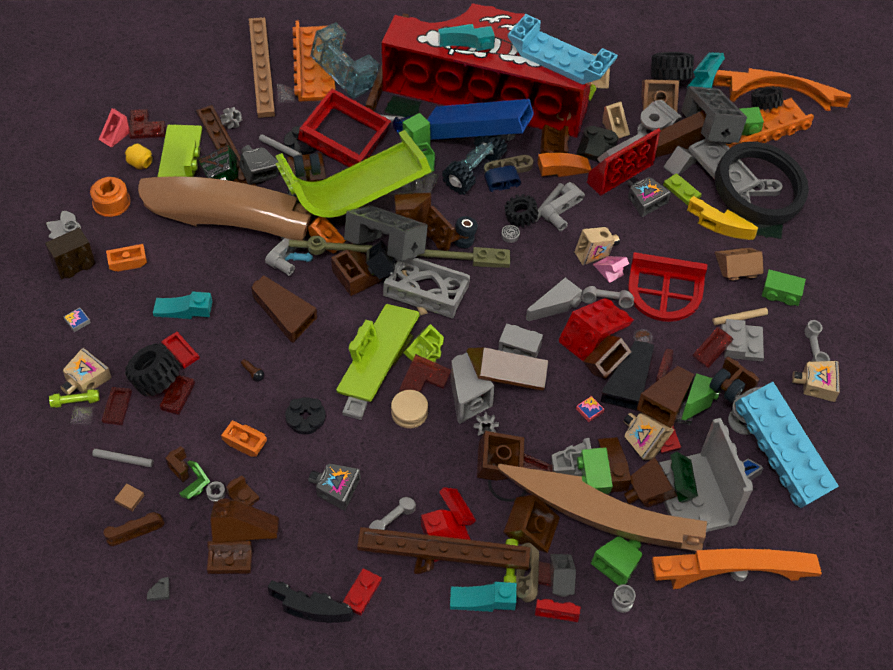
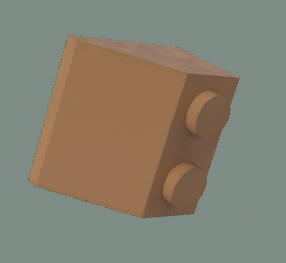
[642,80,679,112]
[715,248,764,280]

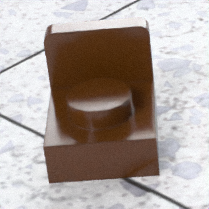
[165,446,189,482]
[226,475,260,506]

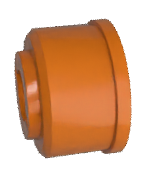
[90,177,131,217]

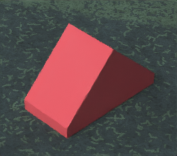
[99,108,130,148]

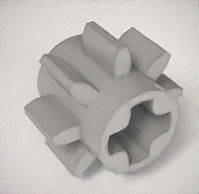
[220,107,242,129]
[474,412,499,436]

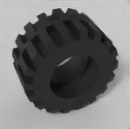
[651,52,694,80]
[125,343,180,396]

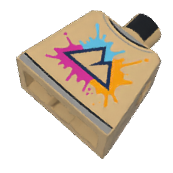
[574,227,620,265]
[61,348,112,395]
[792,361,839,402]
[623,413,674,460]

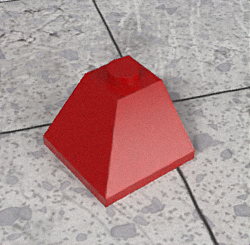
[421,509,470,562]

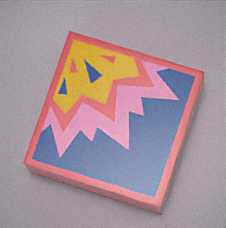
[576,396,604,422]

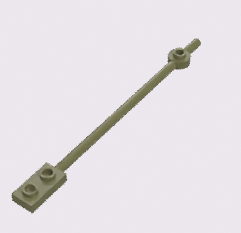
[289,236,510,268]

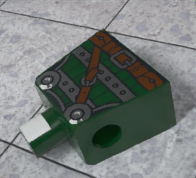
[198,145,238,181]

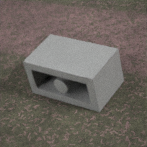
[498,324,543,358]

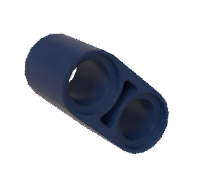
[484,166,521,192]

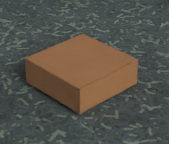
[114,484,145,511]

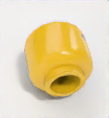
[125,143,153,170]

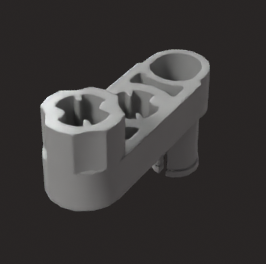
[540,182,585,231]
[265,237,305,276]

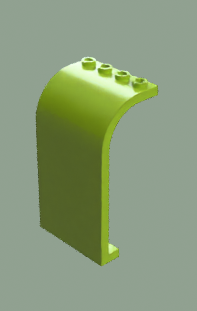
[276,130,432,218]

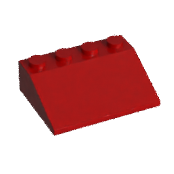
[587,128,661,196]

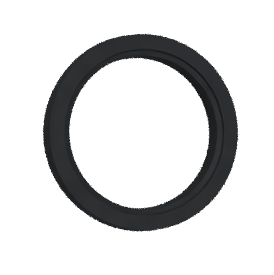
[715,142,809,225]

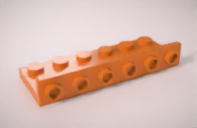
[293,20,335,101]
[725,98,814,148]

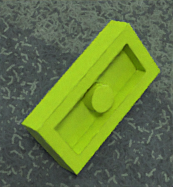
[663,173,701,205]

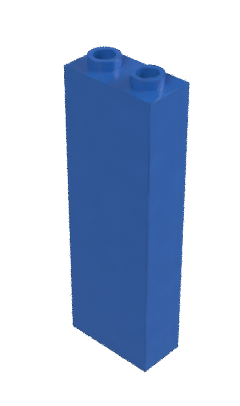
[427,99,534,140]

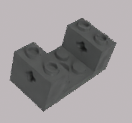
[681,86,747,144]
[344,205,428,261]

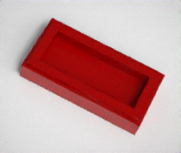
[161,332,200,369]
[439,488,476,525]

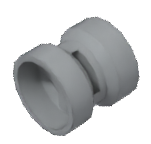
[612,585,636,613]

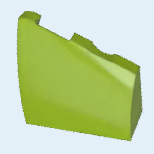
[403,324,444,374]

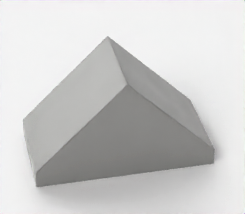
[664,146,697,175]

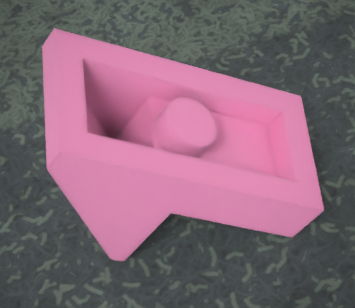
[593,256,629,283]

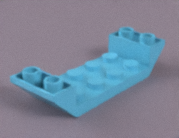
[508,14,618,84]

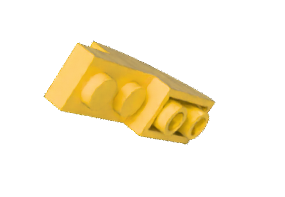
[687,196,758,240]

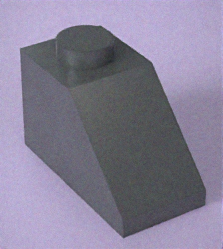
[550,554,576,597]

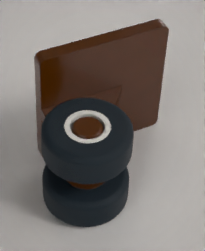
[287,153,326,182]
[426,206,478,251]
[710,356,759,403]

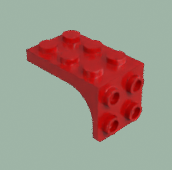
[559,298,634,361]

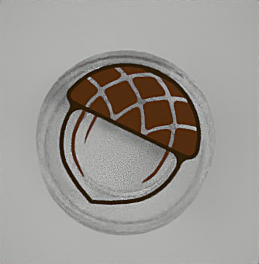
[633,329,653,344]

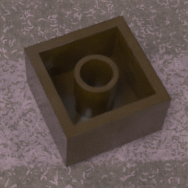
[45,227,96,280]

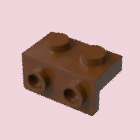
[540,124,569,154]
[207,540,252,574]

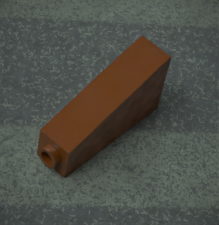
[655,110,706,158]
[251,275,317,343]
[637,366,695,428]

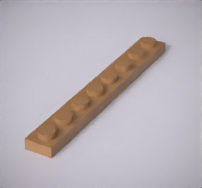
[249,17,275,118]

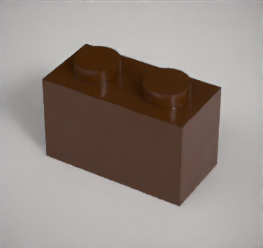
[583,335,631,378]

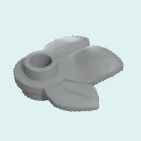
[46,211,81,239]

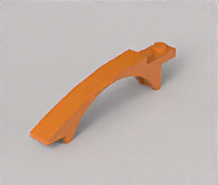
[713,68,851,111]
[652,549,822,589]

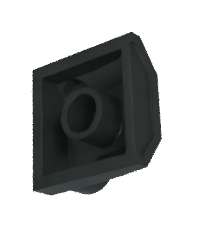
[576,126,619,162]

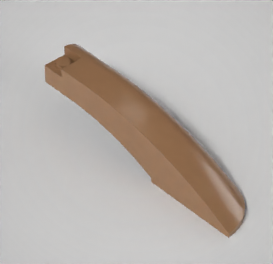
[138,176,314,240]
[498,464,707,551]

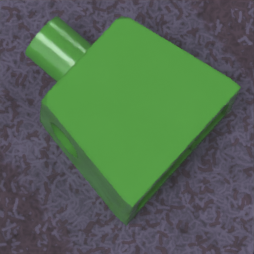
[591,536,642,586]

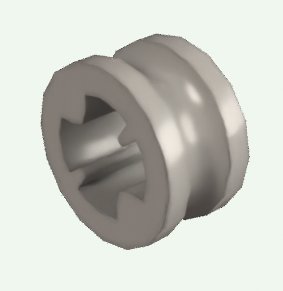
[206,481,226,502]

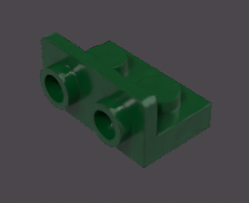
[670,452,698,503]

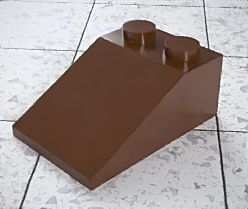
[210,499,279,542]

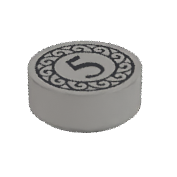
[501,225,520,243]

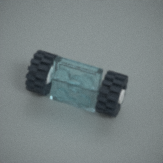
[442,135,507,195]

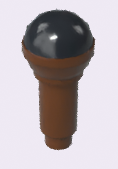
[241,359,264,381]

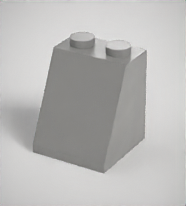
[451,353,494,424]

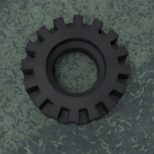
[751,86,783,110]
[504,194,539,228]

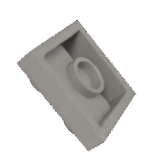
[720,319,764,361]

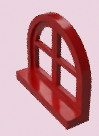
[628,252,707,322]

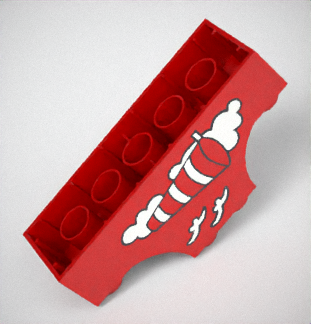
[382,3,591,138]

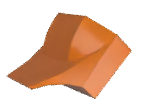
[307,216,346,253]
[106,244,147,272]
[221,420,267,457]

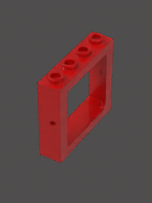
[298,89,391,167]

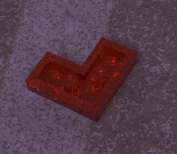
[129,109,165,139]
[399,354,451,392]
[160,375,195,415]

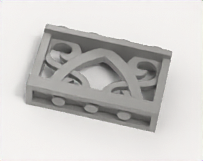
[383,257,470,318]

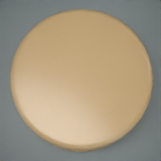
[391,390,428,428]

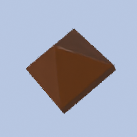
[414,557,434,574]

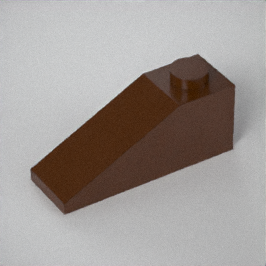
[598,437,631,493]

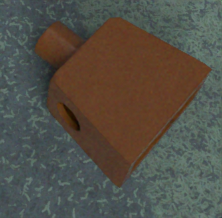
[624,457,678,507]

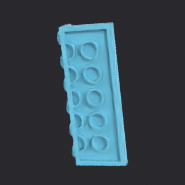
[735,382,839,508]

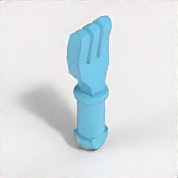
[285,252,313,262]

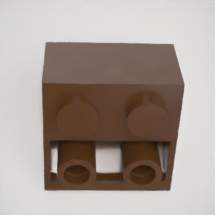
[331,250,383,296]

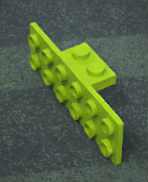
[158,125,202,177]
[336,304,420,402]

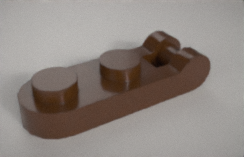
[103,512,165,546]

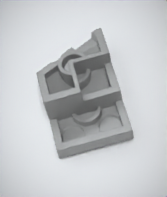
[551,438,591,476]

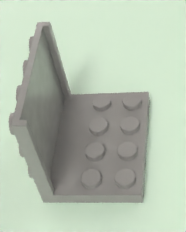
[659,418,753,532]

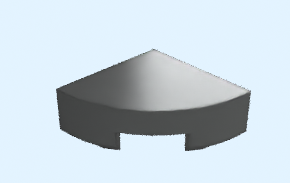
[147,577,169,601]

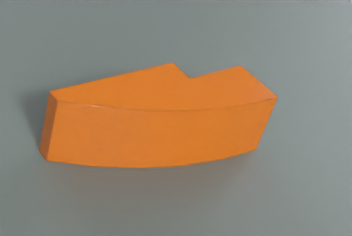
[537,153,591,177]

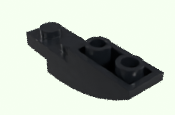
[268,580,353,623]

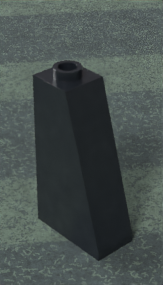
[600,340,654,411]

